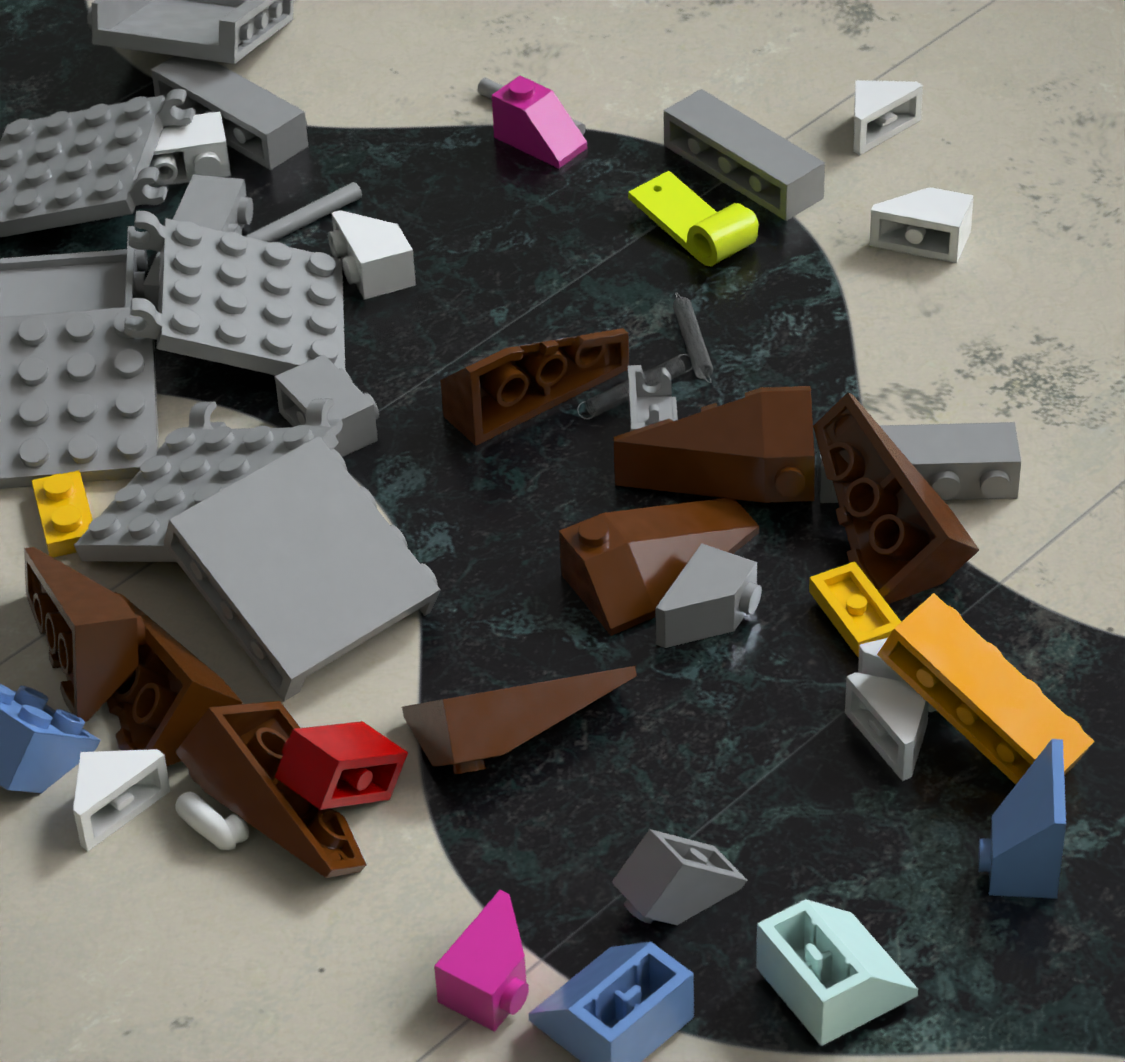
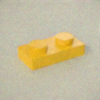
[31,470,93,558]
[809,561,901,657]

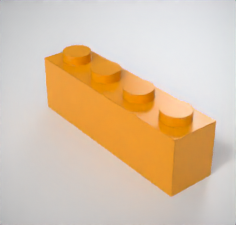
[877,593,1095,784]

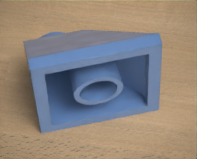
[978,739,1066,899]

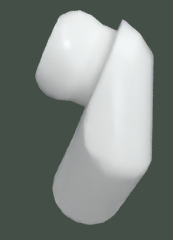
[175,792,249,850]

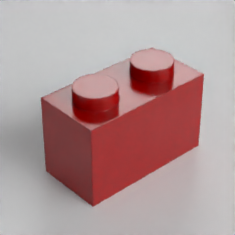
[275,721,408,810]

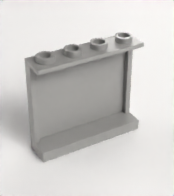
[87,0,293,64]
[0,226,148,317]
[163,436,441,702]

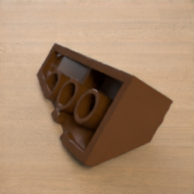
[440,328,629,446]
[613,386,815,503]
[813,392,979,604]
[559,498,759,636]
[24,547,145,722]
[107,592,243,767]
[402,666,637,774]
[176,701,367,878]

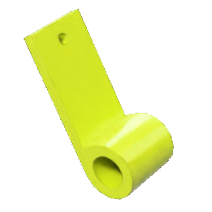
[628,171,759,266]

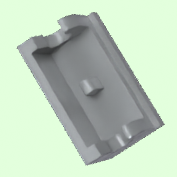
[628,365,678,431]

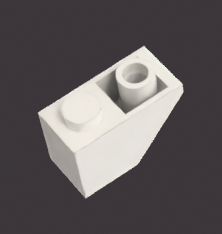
[148,111,231,187]
[328,210,416,300]

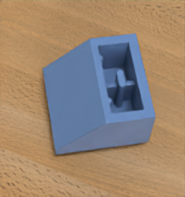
[0,684,100,793]
[528,942,694,1062]

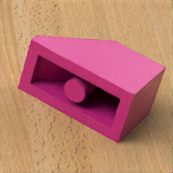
[492,75,587,169]
[434,890,529,1032]

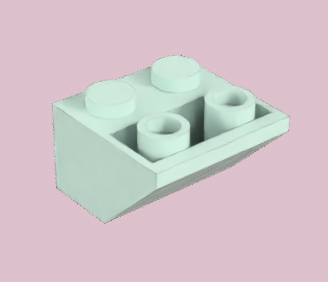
[756,899,918,1046]

